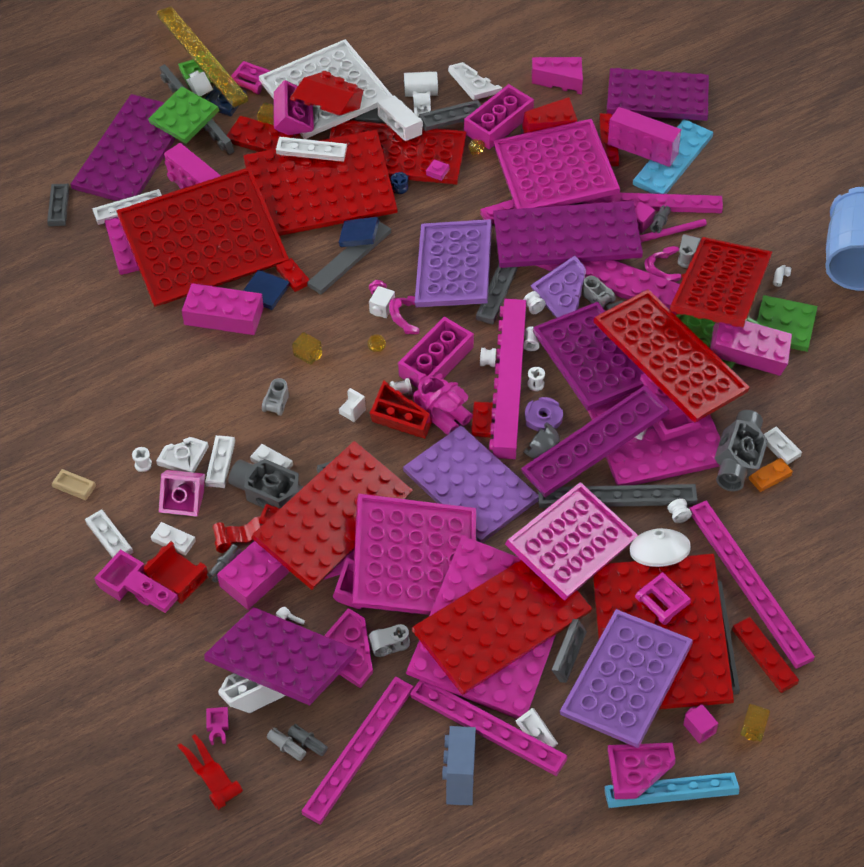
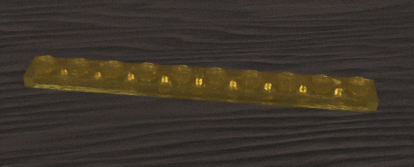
[157,6,248,107]

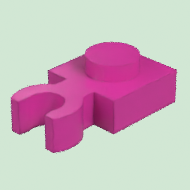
[206,707,229,745]

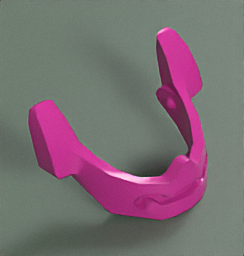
[644,246,681,282]
[389,296,419,334]

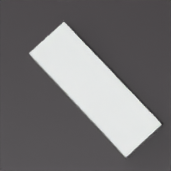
[205,435,235,488]
[85,509,134,558]

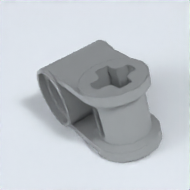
[678,234,701,268]
[582,276,616,309]
[262,378,289,416]
[369,624,410,657]

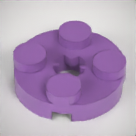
[525,397,563,431]

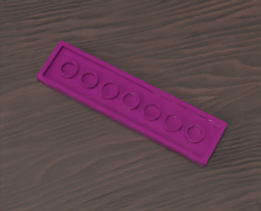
[521,385,669,498]

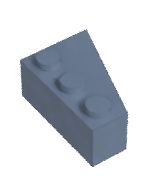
[442,726,476,805]

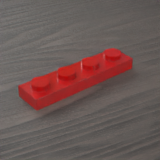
[599,113,619,167]
[732,617,799,693]

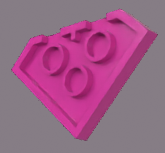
[325,608,373,688]
[607,743,675,800]

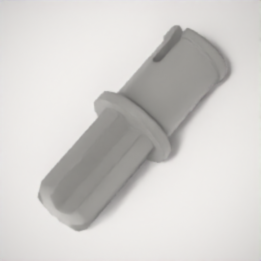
[267,728,306,761]

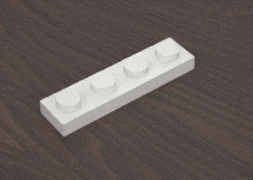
[276,137,347,162]
[92,189,161,225]

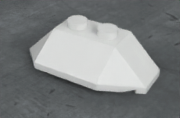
[218,673,286,713]

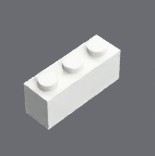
[378,95,423,141]

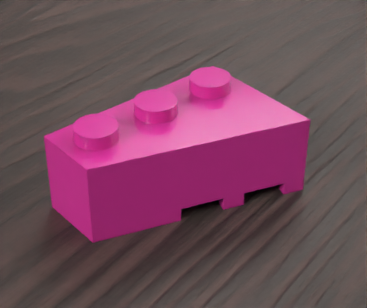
[532,57,583,95]

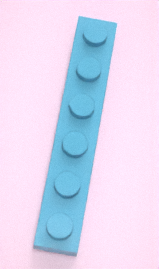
[605,772,740,808]

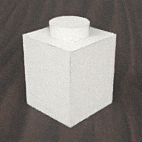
[187,70,213,96]
[369,286,395,318]

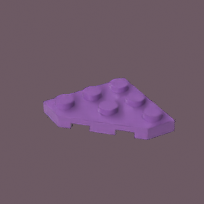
[531,256,586,318]

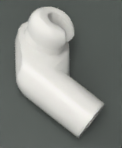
[773,265,792,286]

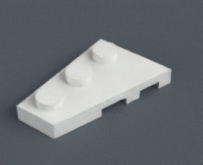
[448,62,502,100]

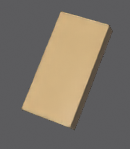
[52,469,96,500]

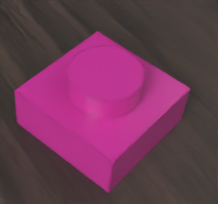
[426,159,449,181]

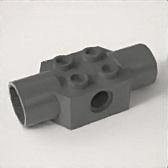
[714,410,768,491]
[229,459,303,508]

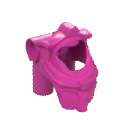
[413,373,473,435]

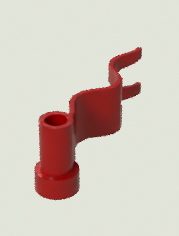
[213,517,262,553]
[177,734,243,810]

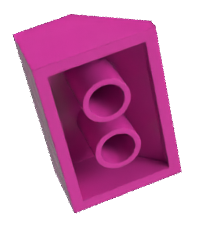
[273,80,314,135]

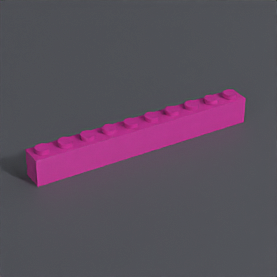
[489,299,526,459]

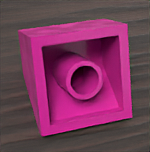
[159,470,205,516]

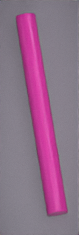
[640,219,707,242]

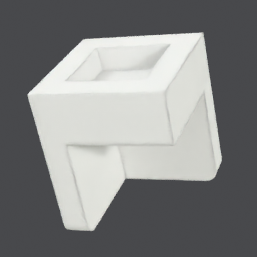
[339,388,366,422]

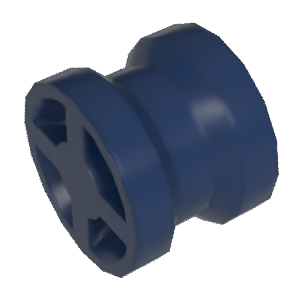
[391,172,408,194]

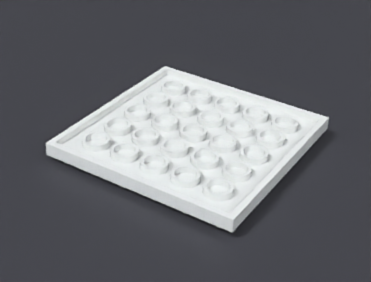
[259,39,392,139]

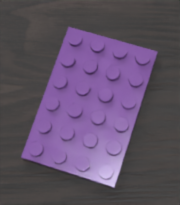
[415,219,492,307]
[403,425,539,543]
[560,609,693,748]

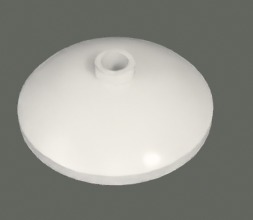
[630,528,691,567]

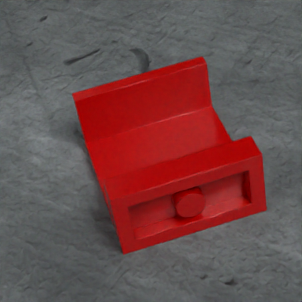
[143,541,208,604]

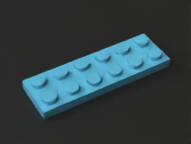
[633,119,713,194]

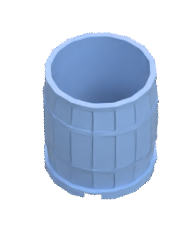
[825,187,864,291]

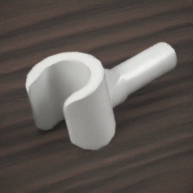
[276,607,305,625]

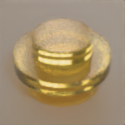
[468,139,484,155]
[367,334,386,352]

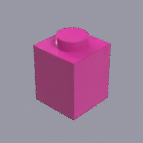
[635,202,656,233]
[683,704,719,744]

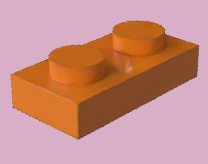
[749,458,793,492]

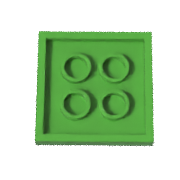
[148,86,219,144]
[757,295,818,352]

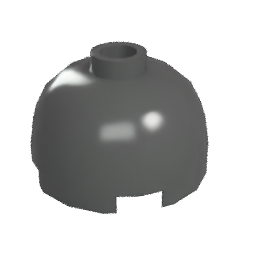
[523,422,560,459]

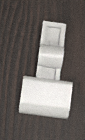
[404,72,438,117]

